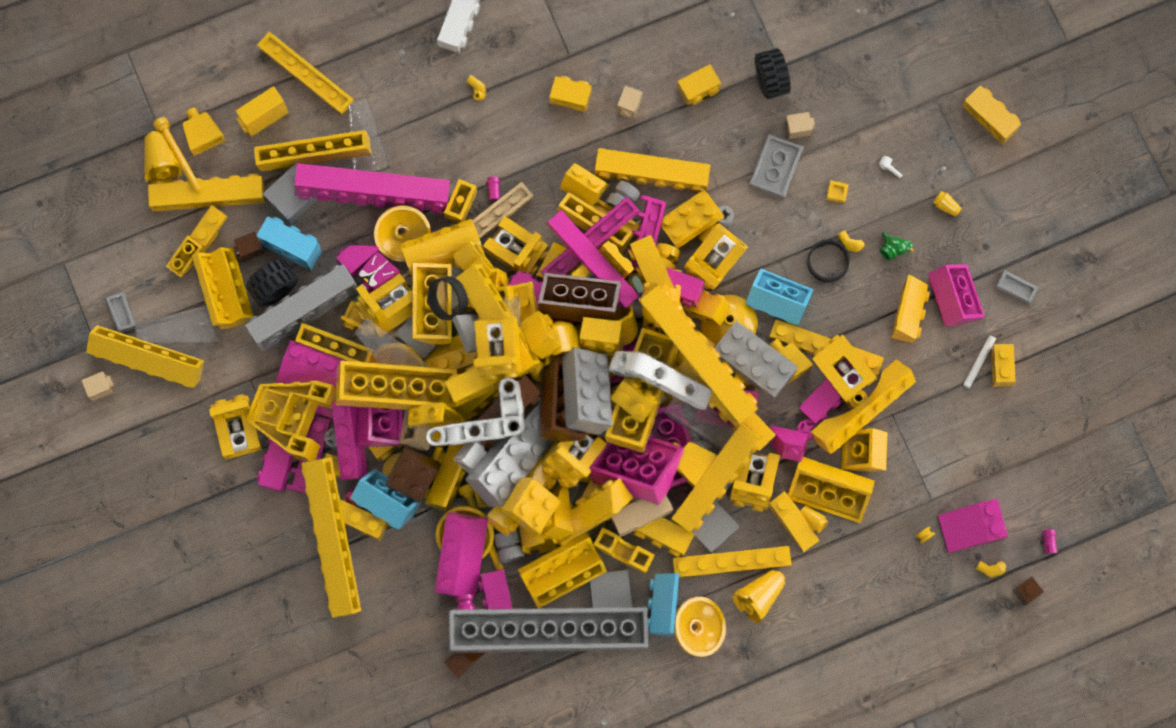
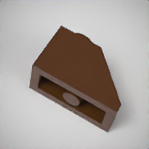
[444,652,487,678]

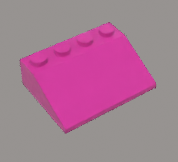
[276,340,346,420]
[588,436,684,505]

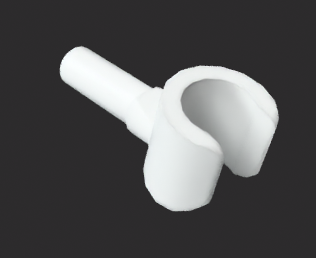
[879,156,903,179]

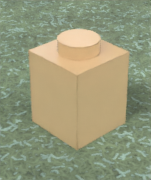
[617,86,643,118]
[786,112,815,139]
[82,371,114,401]

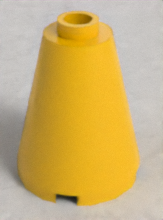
[144,131,182,184]
[732,570,785,623]

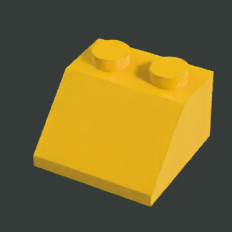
[560,163,610,207]
[841,428,887,472]

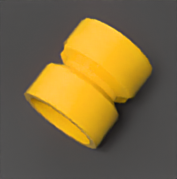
[657,243,680,271]

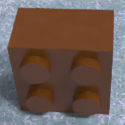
[385,445,440,502]

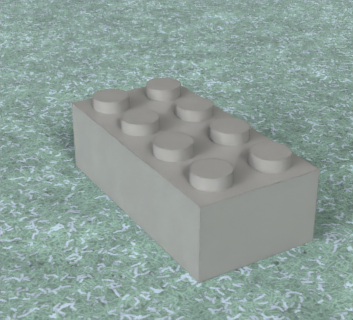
[714,321,798,401]
[562,347,613,435]

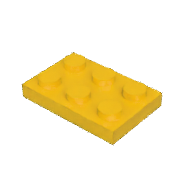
[661,189,724,248]

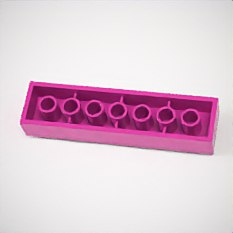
[295,163,450,214]

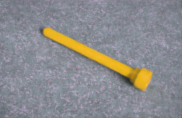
[153,117,200,191]
[457,484,504,571]

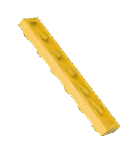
[257,32,354,115]
[769,319,884,377]
[673,546,791,578]

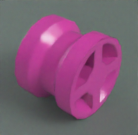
[797,419,816,441]
[455,594,476,610]

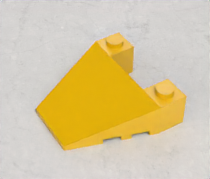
[245,381,336,462]

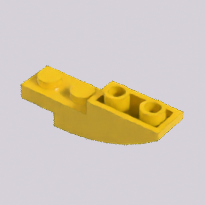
[166,205,228,278]

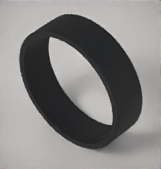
[807,239,850,283]
[427,276,468,321]

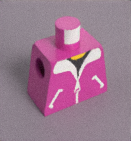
[358,251,403,293]

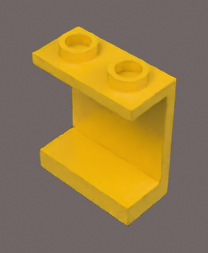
[408,402,467,441]

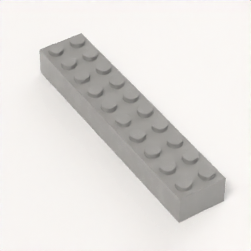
[448,608,649,653]

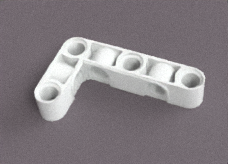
[608,351,713,410]
[426,378,525,446]

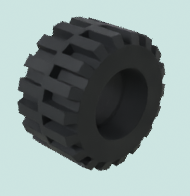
[754,48,791,99]
[245,259,298,307]

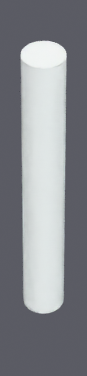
[963,335,996,389]

